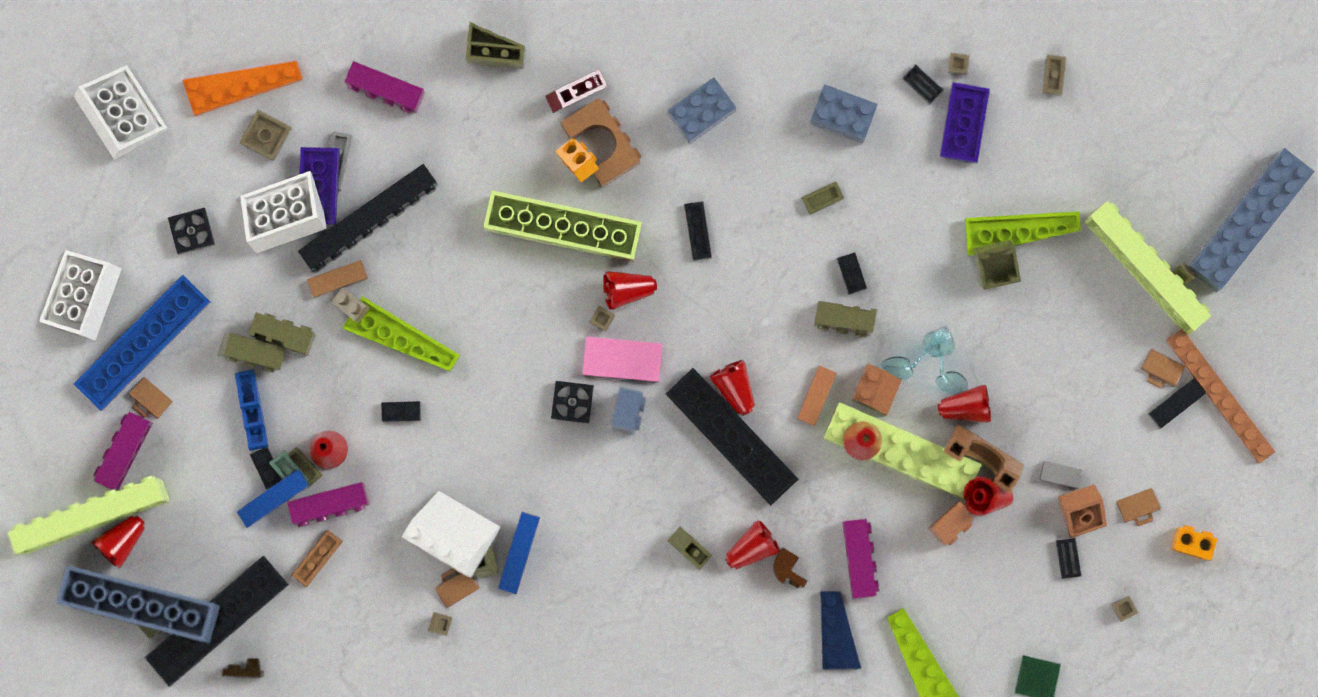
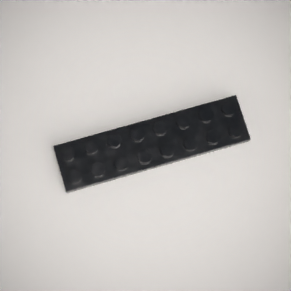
[665,368,799,506]
[144,555,289,687]

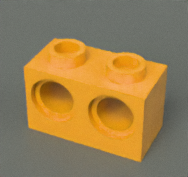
[555,137,599,182]
[1170,525,1218,561]

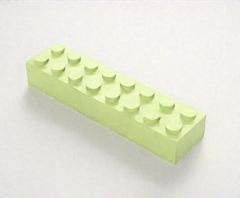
[483,191,642,262]
[1084,201,1211,335]
[823,402,982,501]
[8,476,170,555]

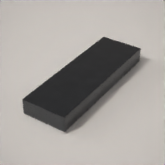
[684,201,712,261]
[1148,378,1206,429]

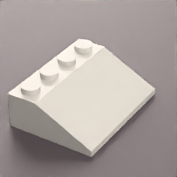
[74,65,167,159]
[241,171,327,253]
[39,250,122,341]
[402,491,501,577]

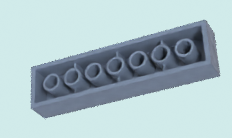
[1188,148,1315,292]
[56,565,220,643]

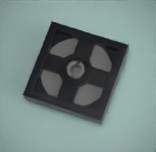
[168,207,215,255]
[551,381,594,424]

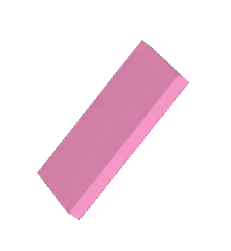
[582,337,662,382]

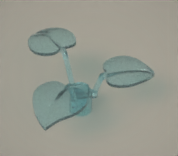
[881,326,968,394]

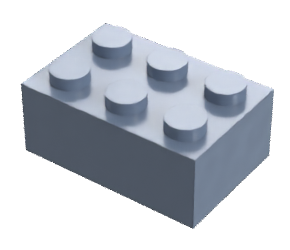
[667,77,736,144]
[810,84,878,143]
[611,387,646,434]

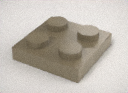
[239,110,292,161]

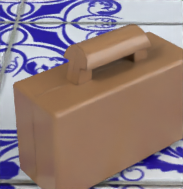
[1141,349,1185,389]
[129,377,173,419]
[1116,488,1161,527]
[435,568,480,608]

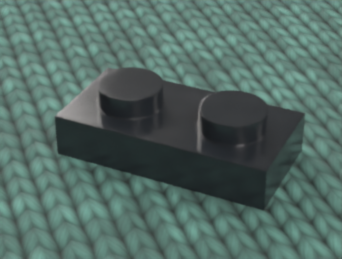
[837,252,867,295]
[381,401,421,422]
[250,447,283,489]

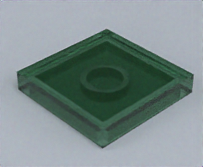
[1014,655,1061,697]

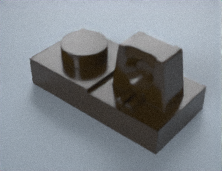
[222,658,264,678]

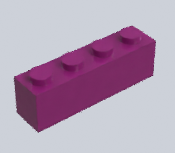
[344,61,425,114]
[94,412,153,491]
[287,482,370,527]
[842,519,879,599]

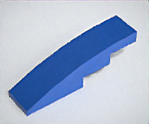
[235,369,269,451]
[237,470,310,528]
[498,512,540,594]

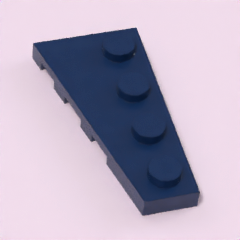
[820,591,861,669]

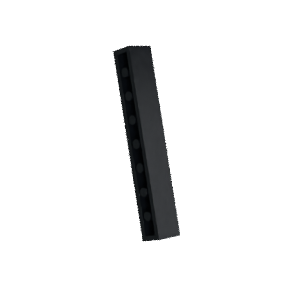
[298,163,438,272]

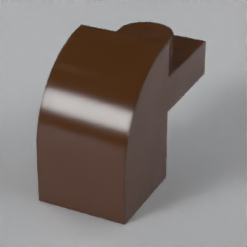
[773,547,808,589]

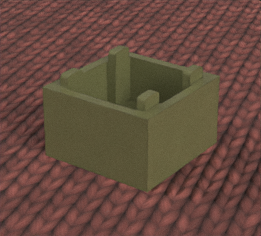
[973,240,1021,290]

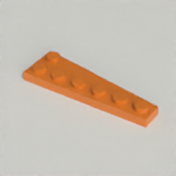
[182,61,303,116]

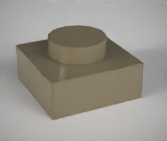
[948,53,970,75]
[1172,262,1197,286]
[589,306,616,332]
[1111,596,1138,622]
[428,612,452,636]

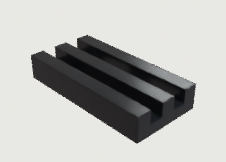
[902,64,943,104]
[1056,538,1081,579]

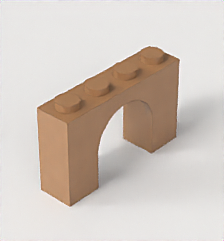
[561,98,641,188]
[943,423,1024,493]

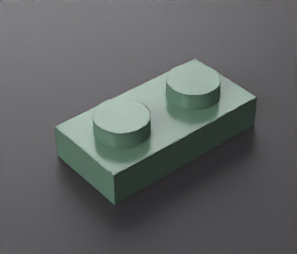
[269,451,309,482]

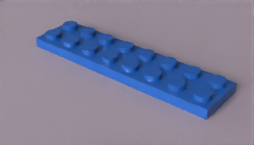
[74,275,211,411]

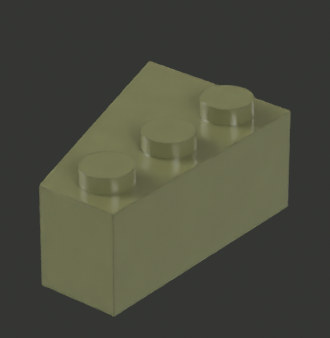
[466,22,526,69]
[814,301,877,338]
[248,312,316,356]
[218,333,286,373]

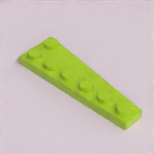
[965,211,1081,256]
[342,296,460,372]
[887,608,959,697]

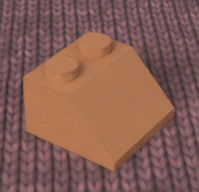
[851,364,902,416]
[1058,485,1107,538]
[928,501,974,546]

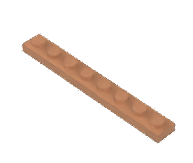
[1166,329,1275,464]

